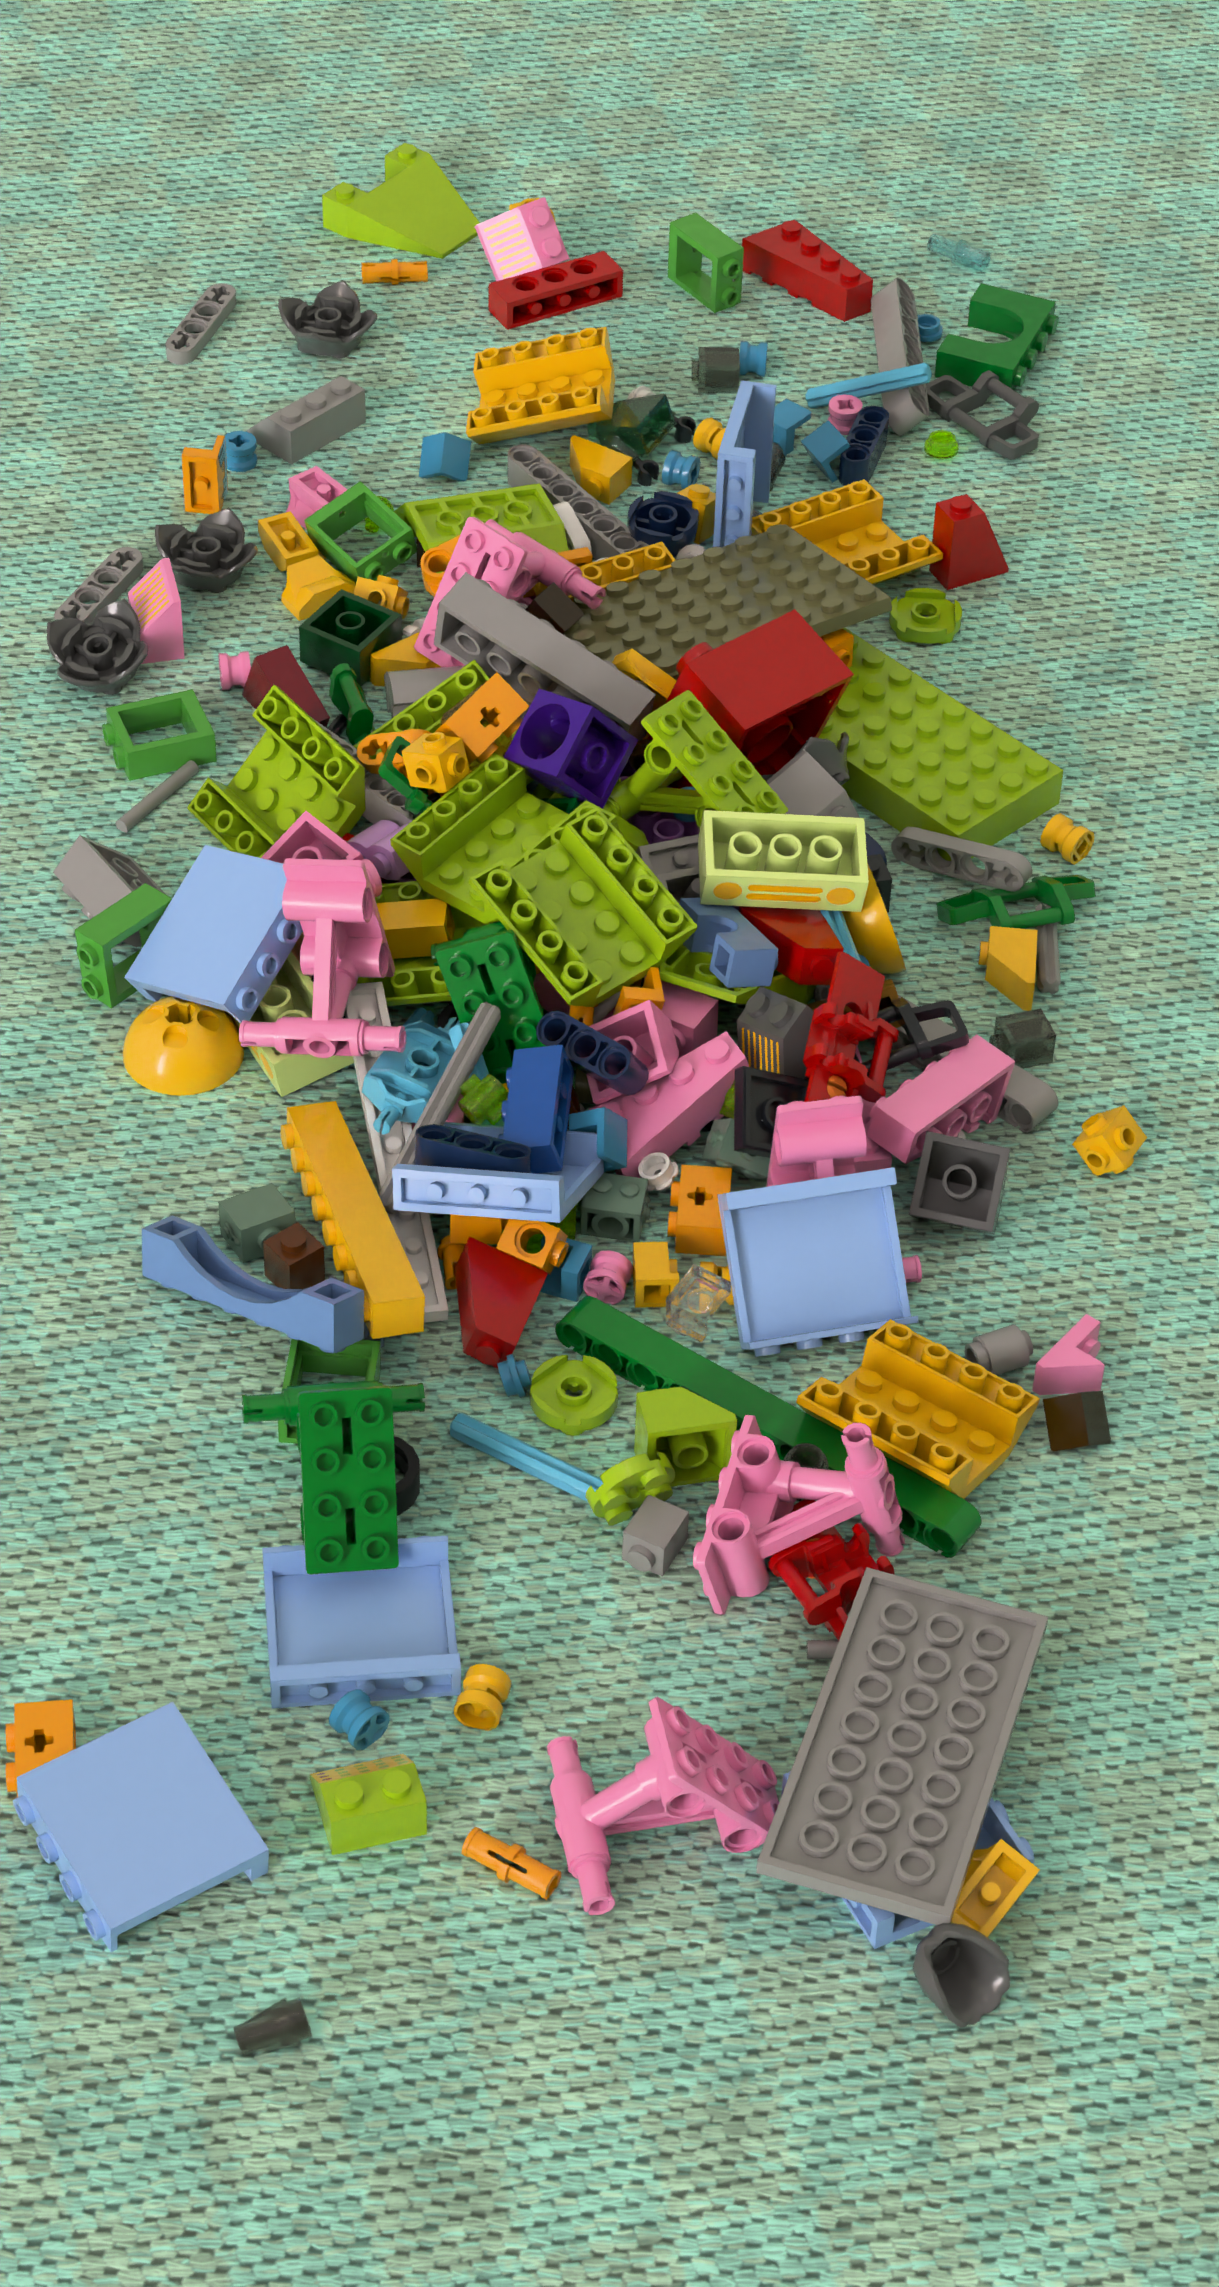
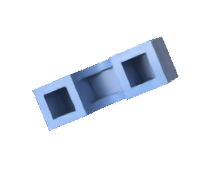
[679,898,778,988]

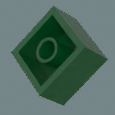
[299,589,402,686]

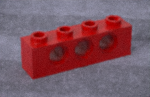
[488,251,623,330]

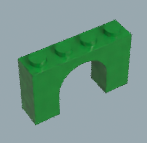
[934,283,1059,390]

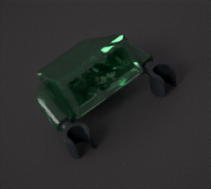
[587,394,696,486]

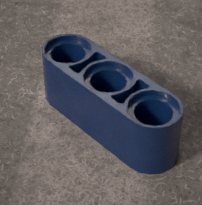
[838,406,889,486]
[536,1011,648,1095]
[414,1124,531,1173]

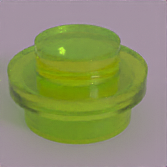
[924,430,959,459]

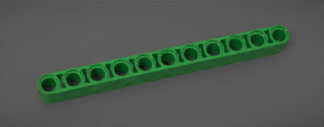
[555,1296,982,1558]

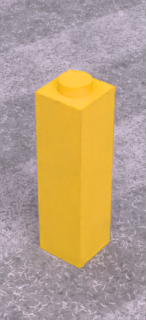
[376,898,455,959]

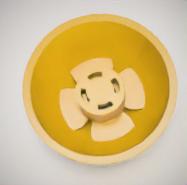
[842,863,906,974]
[123,996,244,1096]

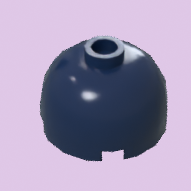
[627,491,699,558]

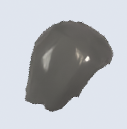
[913,1923,1010,2028]

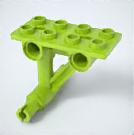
[603,690,788,829]

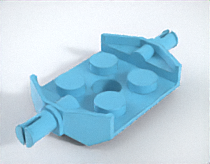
[361,1017,460,1134]

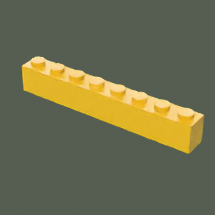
[281,1101,425,1339]

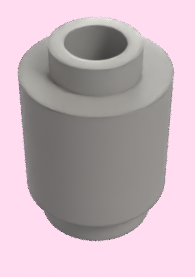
[965,1324,1033,1376]

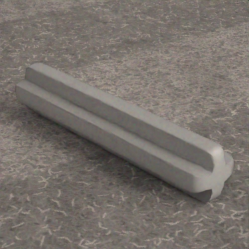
[1034,903,1061,994]

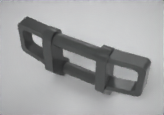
[926,370,1039,460]

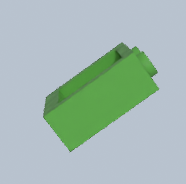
[668,212,744,313]
[304,481,417,583]
[102,689,217,781]
[75,883,172,1008]
[278,1339,381,1444]

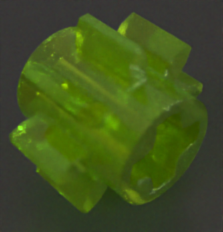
[458,1074,508,1126]

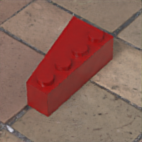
[742,219,873,322]

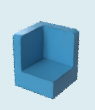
[772,399,811,456]
[801,420,850,483]
[419,432,471,481]
[569,1107,628,1172]
[540,1235,592,1302]

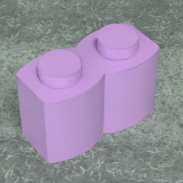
[346,820,410,881]

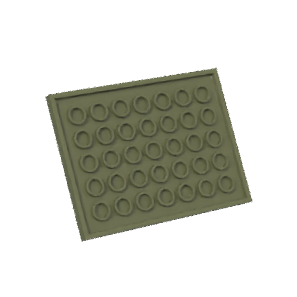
[563,524,892,681]

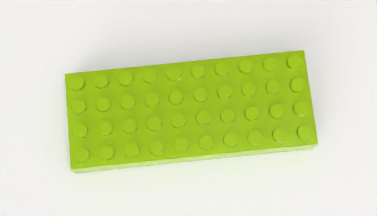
[819,628,1064,861]

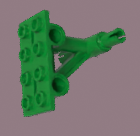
[431,921,545,1086]
[242,1380,425,1574]

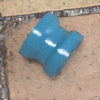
[738,341,768,377]
[225,431,257,472]
[662,450,700,489]
[329,1689,390,1750]

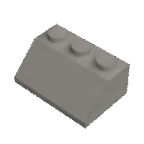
[246,376,366,464]
[766,750,860,818]
[53,835,165,947]

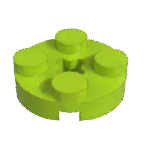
[889,588,962,644]
[530,1355,618,1436]
[586,1452,676,1526]

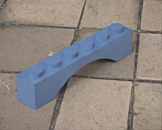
[142,1215,364,1353]

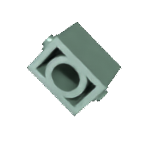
[701,1118,770,1179]
[577,1173,651,1242]
[218,1183,296,1263]

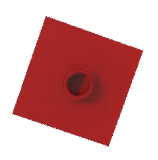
[648,609,854,789]

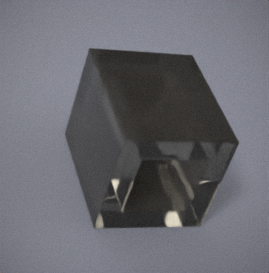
[691,347,740,393]
[989,1008,1056,1069]

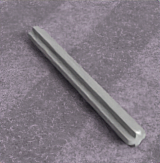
[378,1002,501,1214]

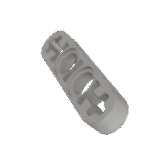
[166,283,236,365]
[54,547,143,623]
[891,827,1032,891]

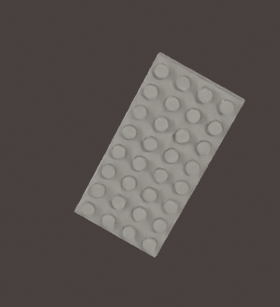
[756,1567,1048,1925]

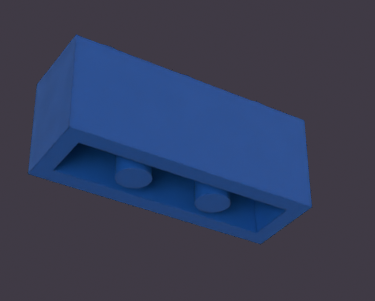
[498,1044,574,1174]

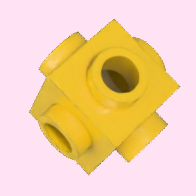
[353,575,410,619]
[401,732,470,793]
[1072,1105,1147,1176]

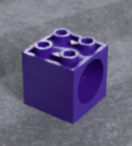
[504,688,638,809]

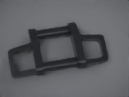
[805,997,969,1080]

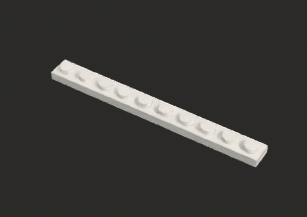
[344,982,449,1323]

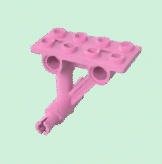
[414,517,606,667]
[239,858,406,1058]
[766,1096,922,1283]
[693,1415,905,1615]
[547,1696,779,1915]

